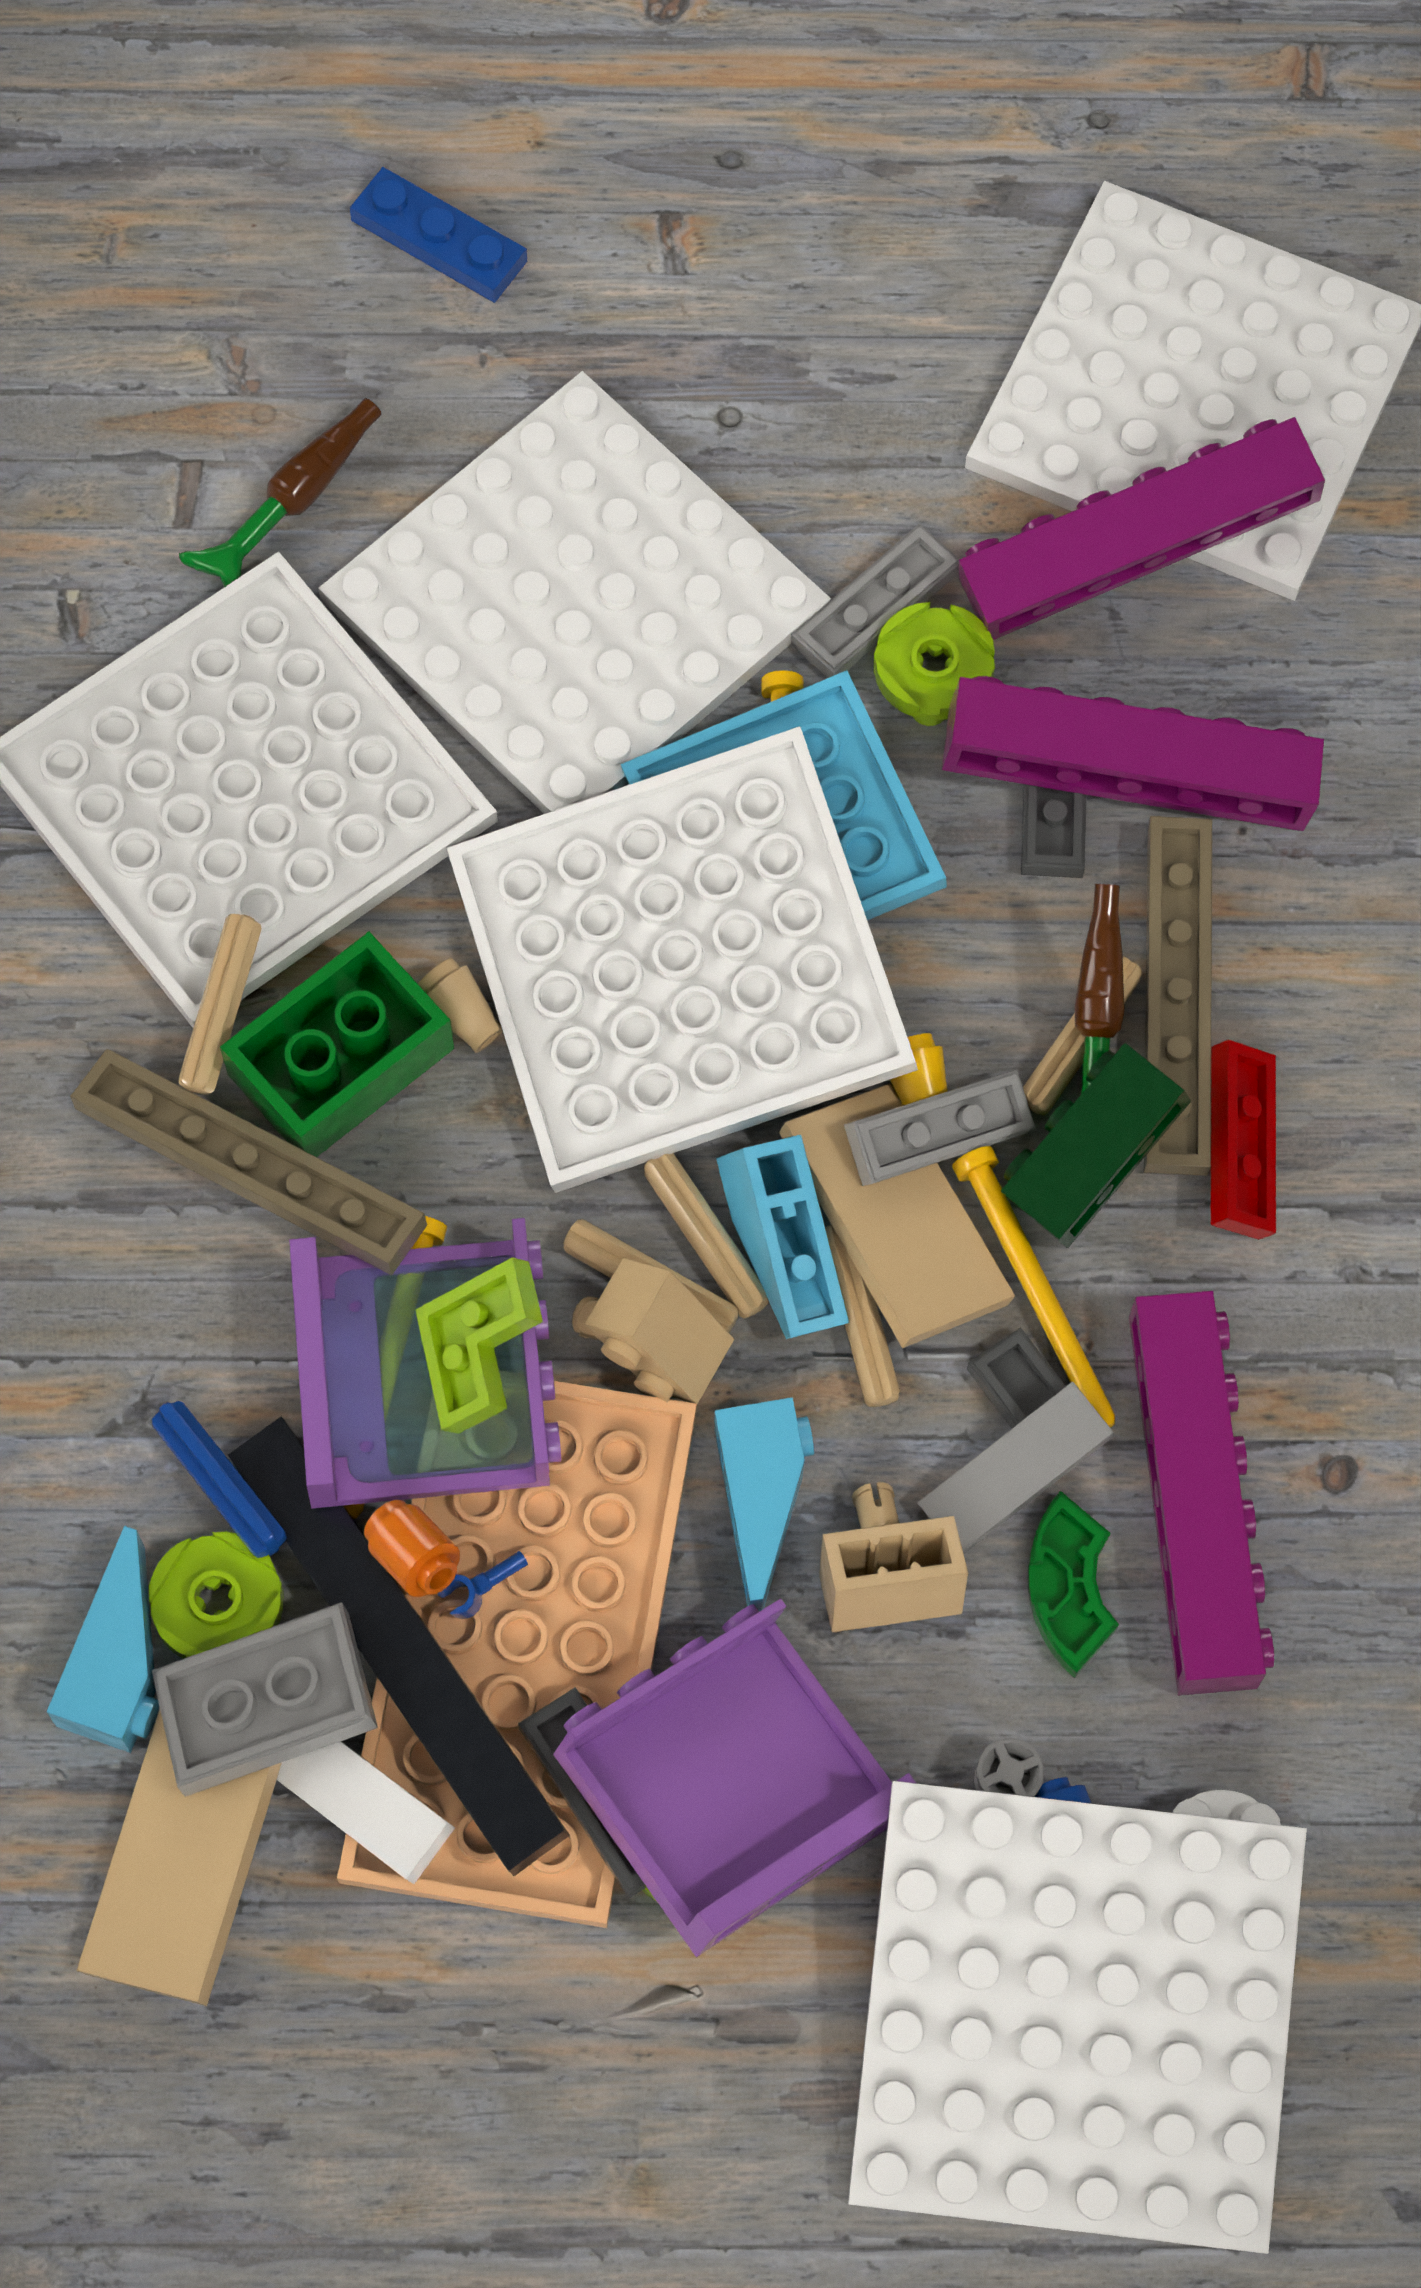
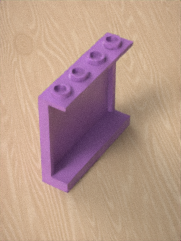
[553,1598,916,1958]

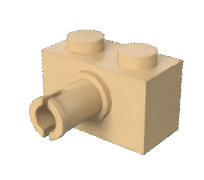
[572,1258,734,1404]
[819,1482,968,1633]

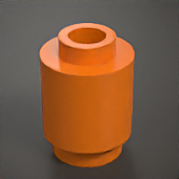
[364,1500,460,1597]

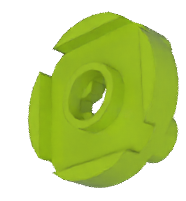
[873,602,995,726]
[149,1531,284,1659]

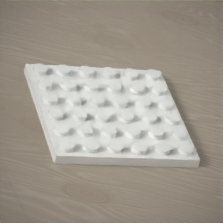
[965,181,1421,601]
[318,371,831,814]
[0,551,498,1028]
[447,726,918,1193]
[848,1781,1307,2254]

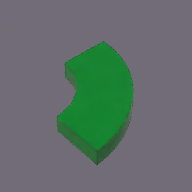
[1028,1491,1119,1678]

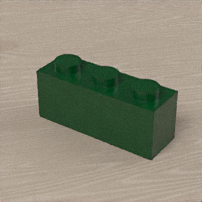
[1001,1043,1191,1248]

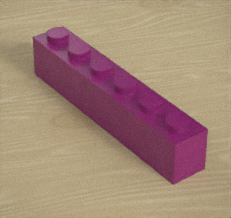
[959,417,1325,640]
[942,676,1324,831]
[1129,1291,1274,1696]

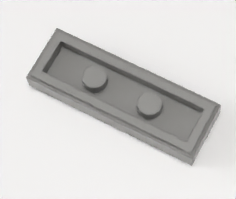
[791,523,959,678]
[844,1070,1036,1186]
[917,1381,1115,1554]

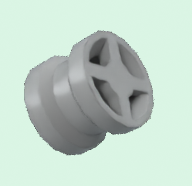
[973,1738,1045,1797]

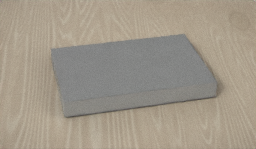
[152,1602,378,1797]

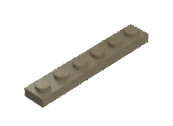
[1144,816,1212,1176]
[70,1049,427,1276]

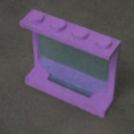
[289,1218,561,1509]

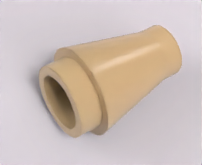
[418,958,503,1053]

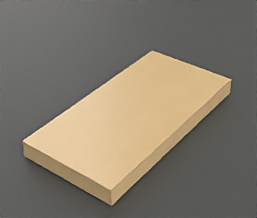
[779,1083,1015,1348]
[76,1710,282,2006]

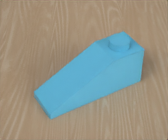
[716,1135,849,1339]
[714,1397,814,1611]
[47,1526,159,1753]

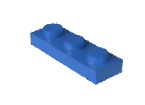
[350,167,528,303]

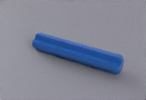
[152,1401,286,1558]

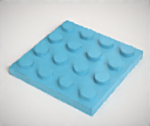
[621,670,947,920]

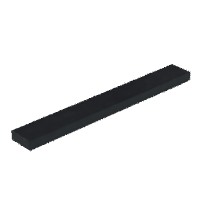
[228,1416,570,1876]

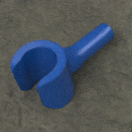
[437,1551,528,1619]

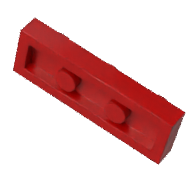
[1211,1039,1276,1240]

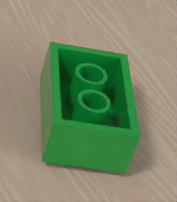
[220,931,455,1157]

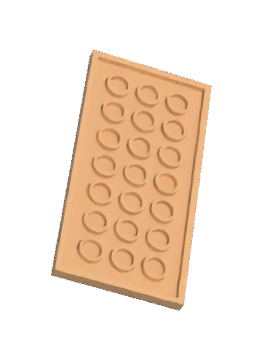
[337,1372,697,1928]

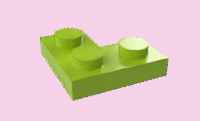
[415,1257,543,1434]

